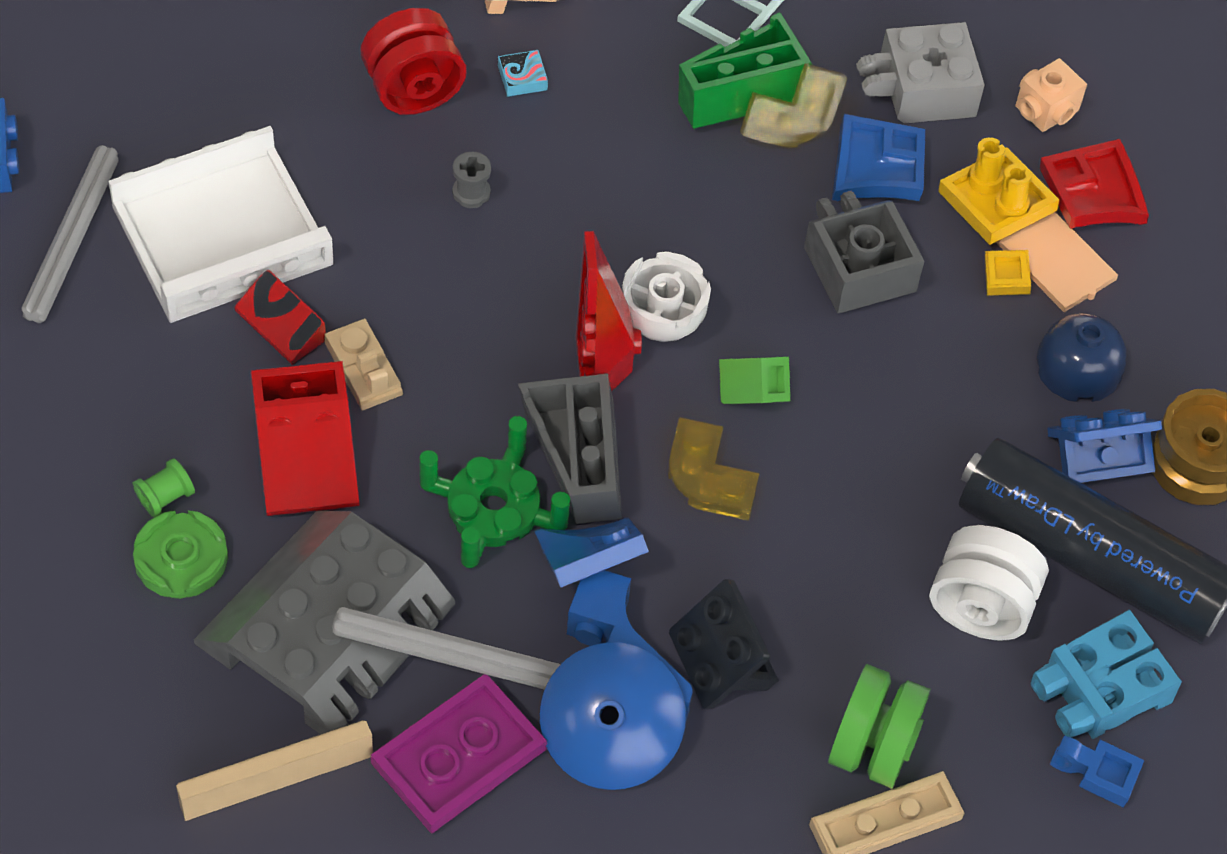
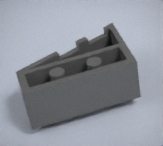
[518,374,622,524]

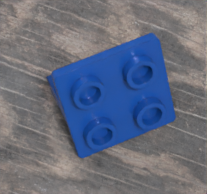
[1047,409,1162,483]

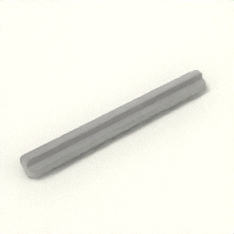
[22,145,119,323]
[332,607,560,690]

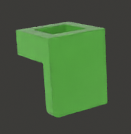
[719,357,791,404]

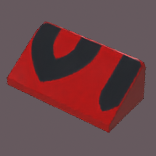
[234,270,326,365]

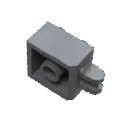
[804,191,924,314]

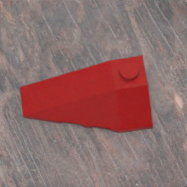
[576,231,642,391]

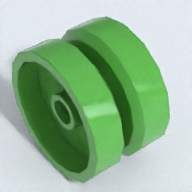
[828,664,931,789]

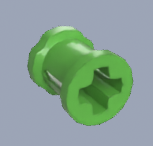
[133,458,195,517]

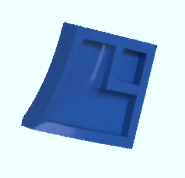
[832,114,925,201]
[534,517,649,587]

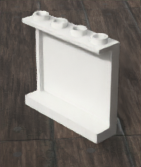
[108,126,333,323]

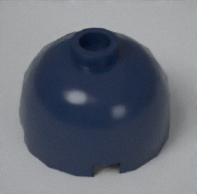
[1036,313,1127,402]

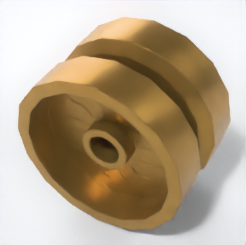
[1152,389,1227,505]

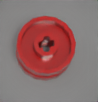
[361,8,466,114]

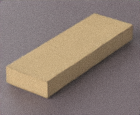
[809,771,964,854]

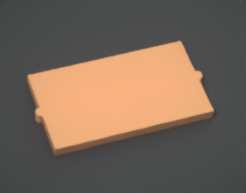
[996,212,1118,312]

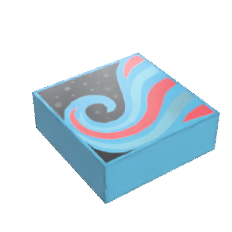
[498,50,548,97]

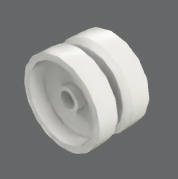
[929,525,1049,641]

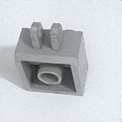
[856,22,985,123]

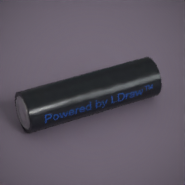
[959,437,1227,644]

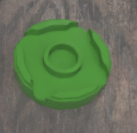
[133,510,228,599]

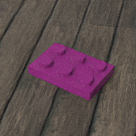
[370,674,547,834]

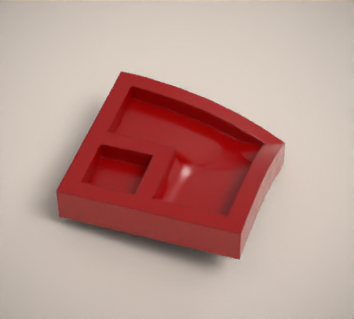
[1040,139,1149,229]

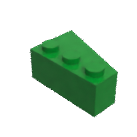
[678,12,812,129]

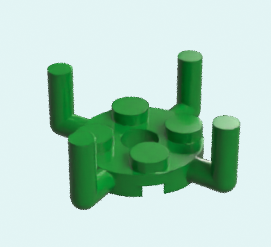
[420,416,570,568]

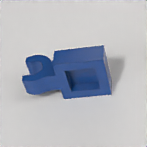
[1050,736,1144,807]

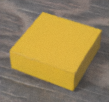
[985,250,1031,295]

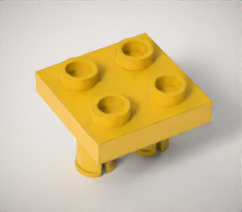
[938,137,1059,245]

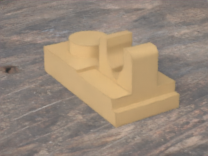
[325,319,403,411]

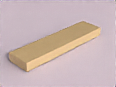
[176,720,373,821]

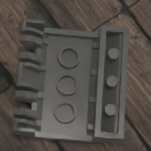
[194,511,455,735]

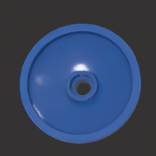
[540,642,686,790]

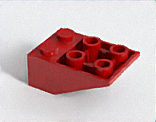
[251,361,359,516]

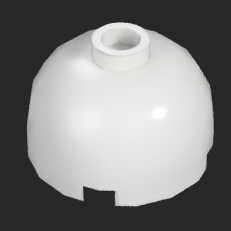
[622,252,711,342]

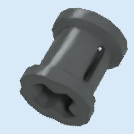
[452,152,491,208]

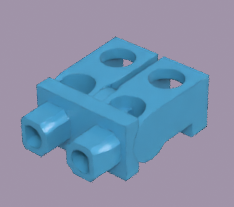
[1030,610,1182,739]

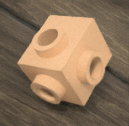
[1015,58,1087,132]

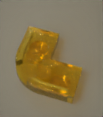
[740,63,847,148]
[668,417,759,521]

